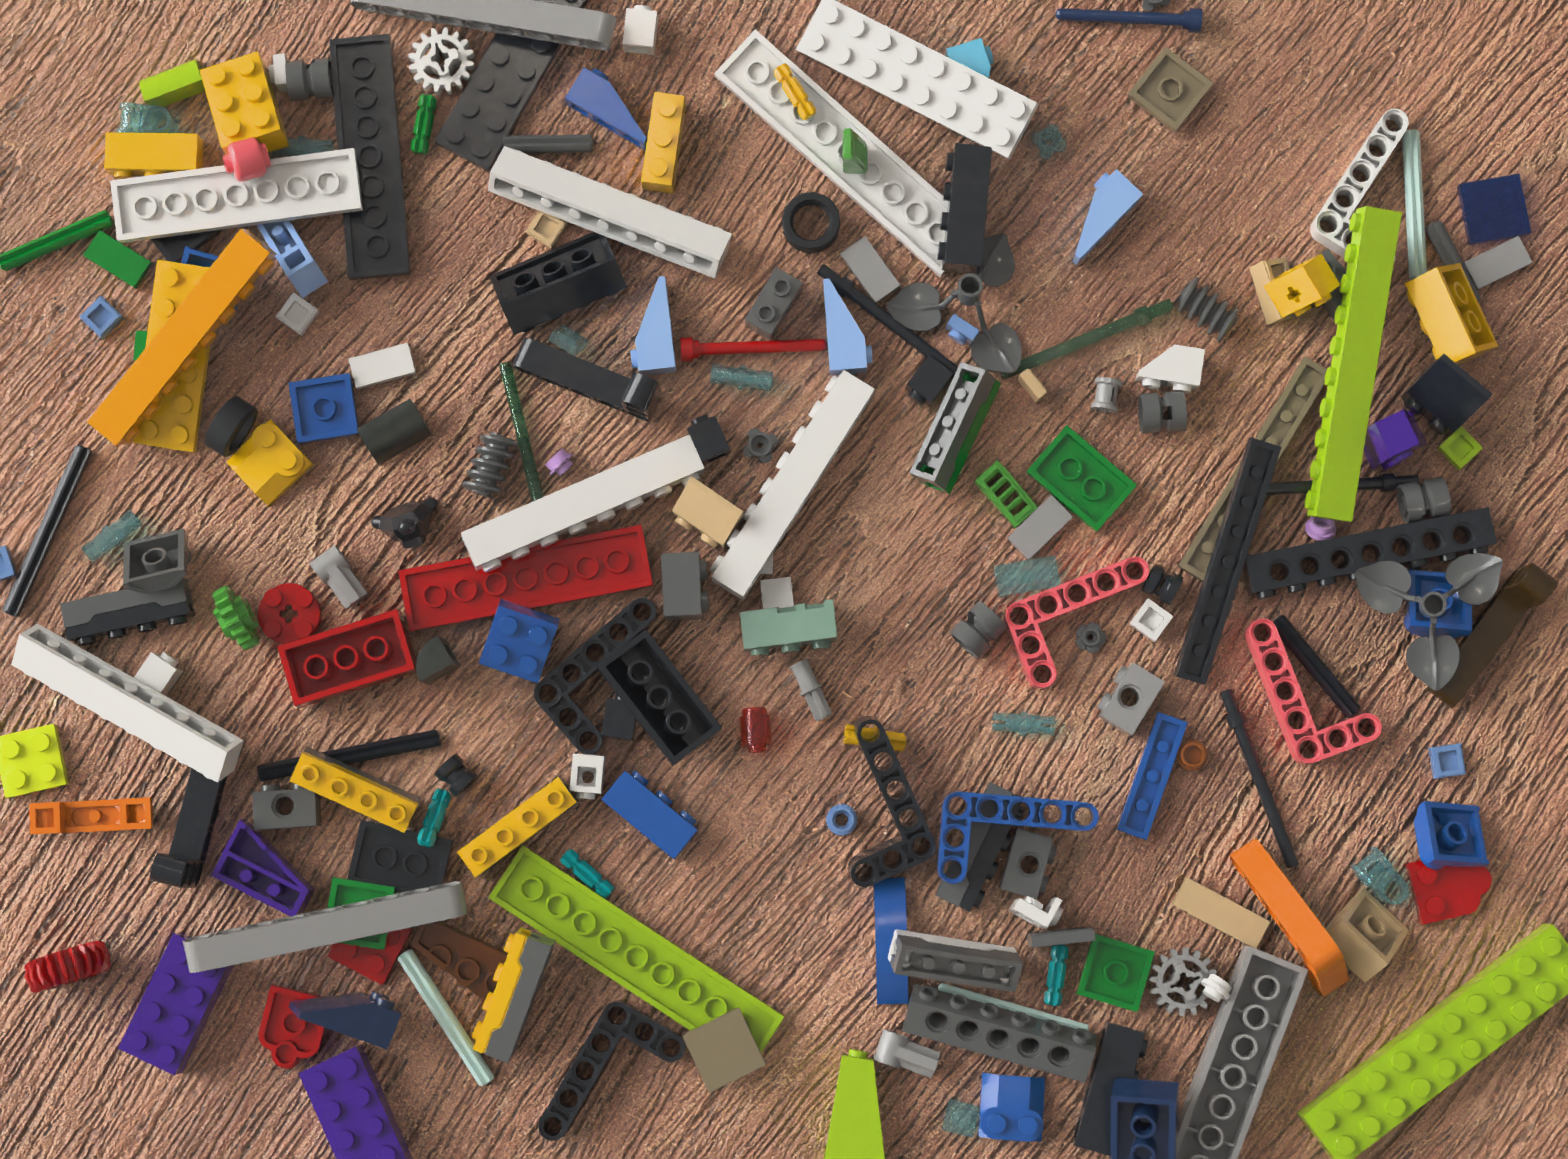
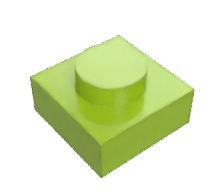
[1437,426,1483,470]

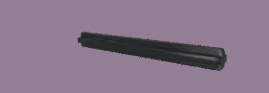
[3,445,92,617]
[257,730,441,781]

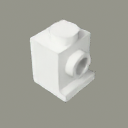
[570,753,606,800]

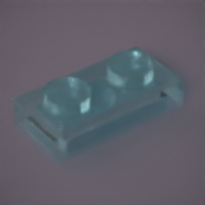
[993,555,1060,597]

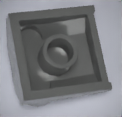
[123,529,192,594]

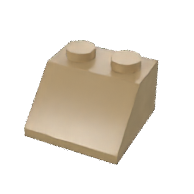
[672,477,744,549]
[1325,887,1410,983]

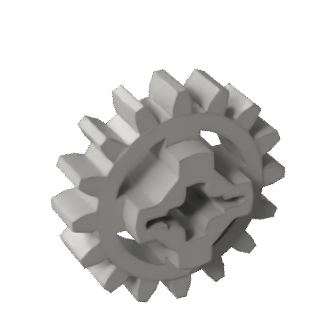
[1148,947,1217,1016]

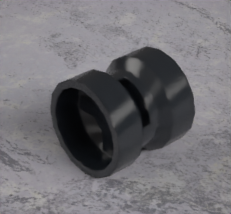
[1141,564,1183,605]
[434,753,478,797]

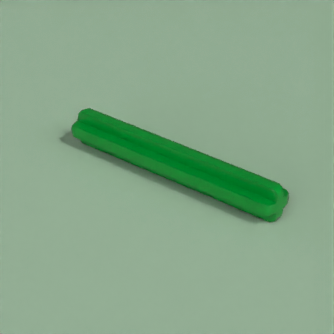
[0,210,114,271]

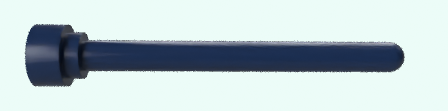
[1055,8,1203,33]

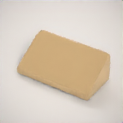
[1250,257,1303,325]

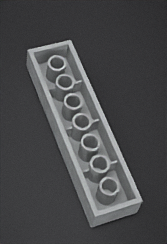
[1176,945,1308,1159]

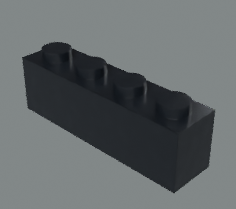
[937,143,992,274]
[1072,1021,1148,1156]

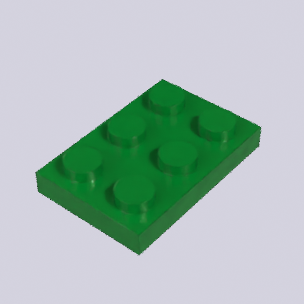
[1026,425,1137,532]

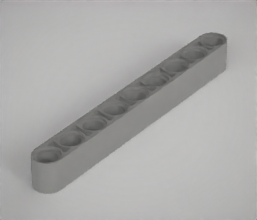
[350,0,616,50]
[183,881,468,973]

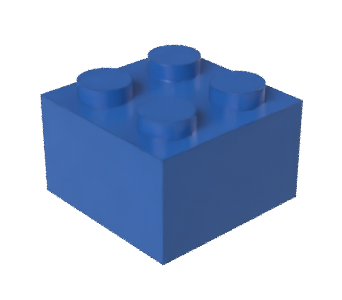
[478,599,559,683]

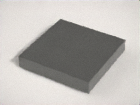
[1026,926,1096,947]

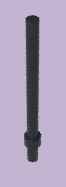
[817,264,958,378]
[1266,473,1419,495]
[1220,689,1299,868]

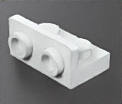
[1008,896,1064,929]

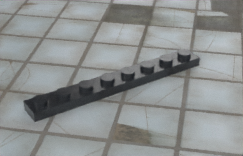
[1173,437,1281,685]

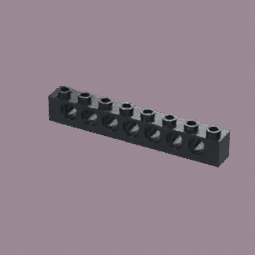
[1242,507,1497,599]

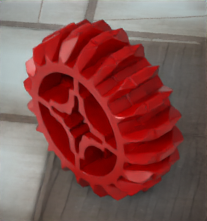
[24,941,111,993]

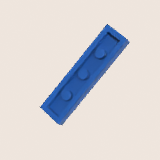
[1116,712,1188,840]

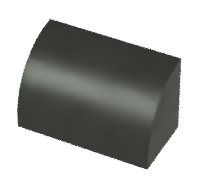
[356,399,432,465]
[416,636,461,685]

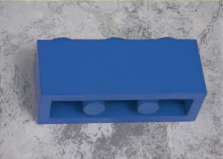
[601,770,699,859]

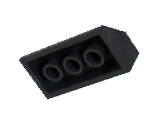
[490,232,627,335]
[596,630,722,766]

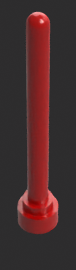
[680,337,828,362]

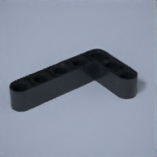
[512,337,662,422]
[533,598,658,755]
[848,715,936,887]
[150,768,228,888]
[538,1000,687,1141]

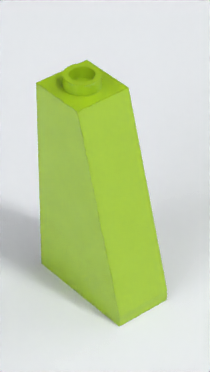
[824,1049,885,1159]

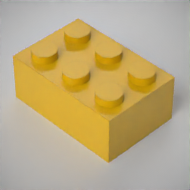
[200,51,290,155]
[1405,263,1498,364]

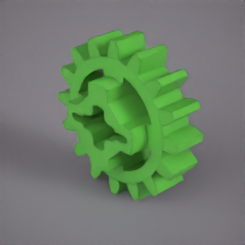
[212,585,260,650]

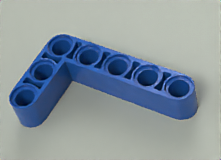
[937,792,1099,884]

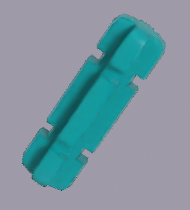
[417,789,451,848]
[560,849,614,899]
[1044,944,1069,1006]

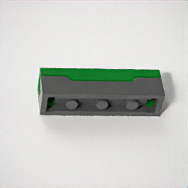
[909,362,1001,494]

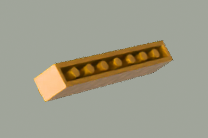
[87,229,277,446]

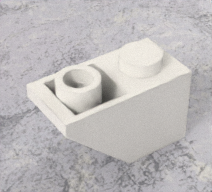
[1135,345,1205,394]

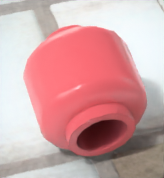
[222,138,271,182]

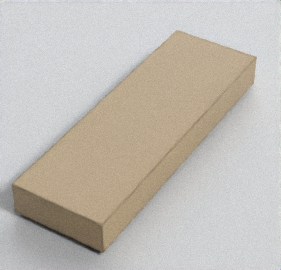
[1171,877,1270,949]

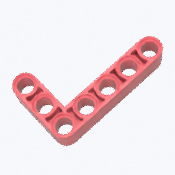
[1004,556,1149,689]
[1245,618,1382,764]

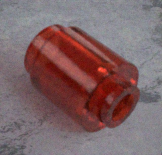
[739,707,772,753]

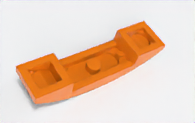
[29,797,153,835]

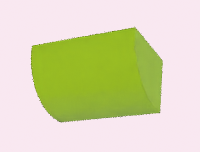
[139,59,205,111]

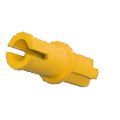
[843,724,906,751]

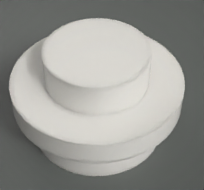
[1201,974,1232,1002]

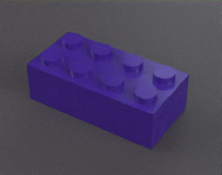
[118,932,234,1076]
[298,1044,413,1159]

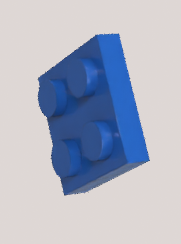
[289,373,359,444]

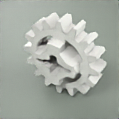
[408,27,475,95]

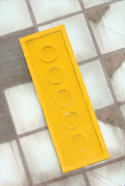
[133,260,210,452]

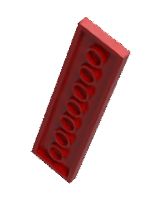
[398,525,653,632]

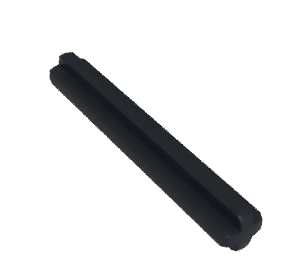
[1273,615,1361,718]

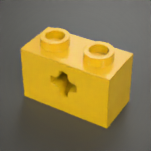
[1263,253,1340,318]

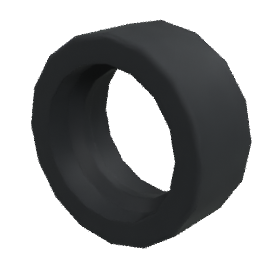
[782,192,840,254]
[204,396,258,457]

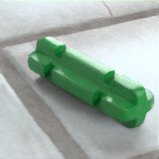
[411,94,437,155]

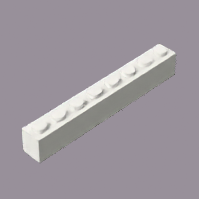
[488,146,732,278]
[710,369,875,600]
[461,435,704,572]
[11,624,244,783]

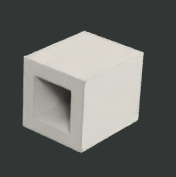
[623,5,658,55]
[134,652,183,696]

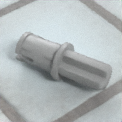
[790,659,832,721]

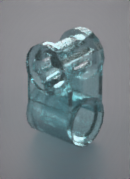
[116,102,179,133]
[1350,846,1409,905]

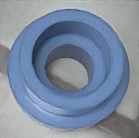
[826,804,857,835]

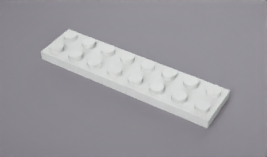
[796,0,1039,160]
[110,148,363,243]

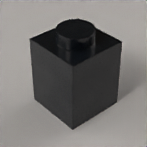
[906,355,954,407]
[687,415,731,466]
[601,693,637,741]

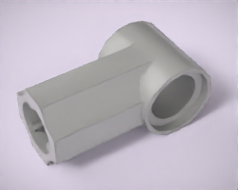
[310,545,369,610]
[873,1029,941,1078]

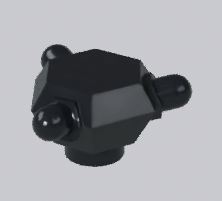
[371,497,438,548]

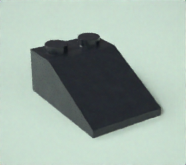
[1400,354,1493,437]

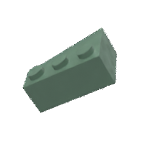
[740,599,837,656]

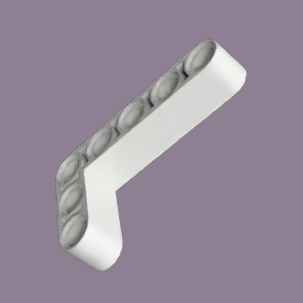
[1310,109,1409,261]

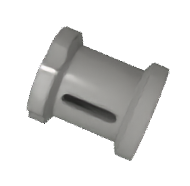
[1090,377,1122,413]

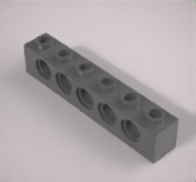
[902,984,1097,1082]

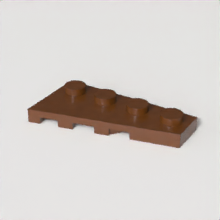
[411,921,508,1003]

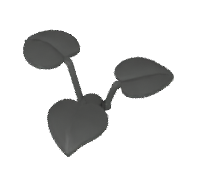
[887,233,1022,374]
[1356,553,1503,691]

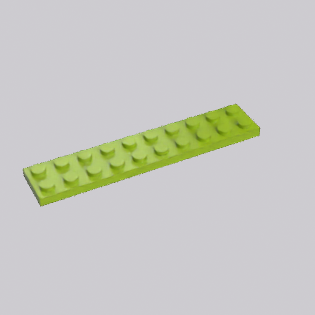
[488,845,785,1053]

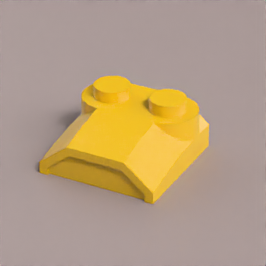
[227,419,314,506]

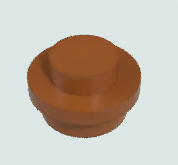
[1176,740,1208,771]

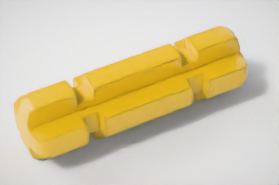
[774,63,816,120]

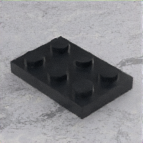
[347,820,454,893]

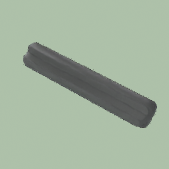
[503,134,593,153]
[1426,221,1481,301]

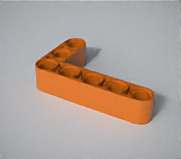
[1229,838,1349,998]

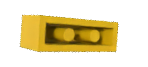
[641,92,686,194]
[104,132,204,180]

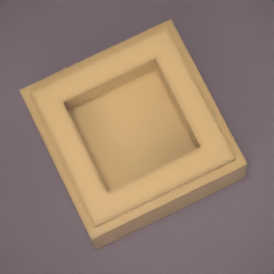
[525,211,568,250]
[1017,368,1047,403]

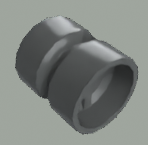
[285,58,334,101]
[1138,391,1187,434]
[1397,476,1451,524]
[949,601,1008,659]

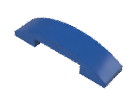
[874,878,908,1004]

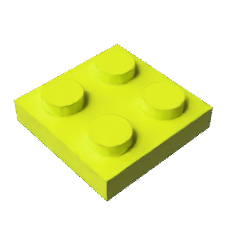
[0,724,69,798]

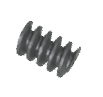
[1172,277,1239,343]
[462,432,519,500]

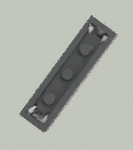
[888,929,1023,992]

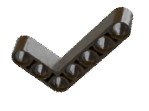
[1426,563,1559,708]

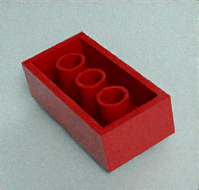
[277,609,417,708]

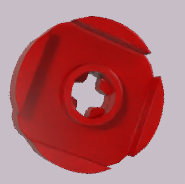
[258,583,322,644]

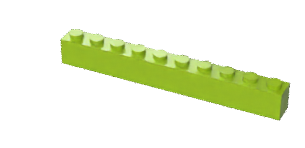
[1305,206,1402,522]

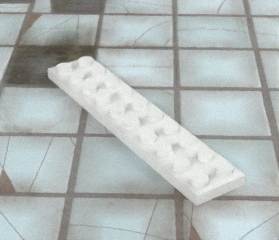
[714,29,948,277]

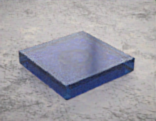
[1457,174,1531,245]

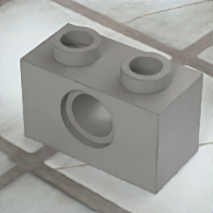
[1097,662,1165,736]

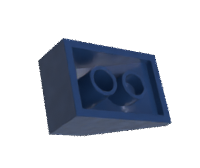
[289,991,402,1049]
[1110,1078,1179,1159]

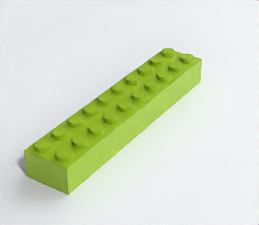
[1296,923,1568,1159]

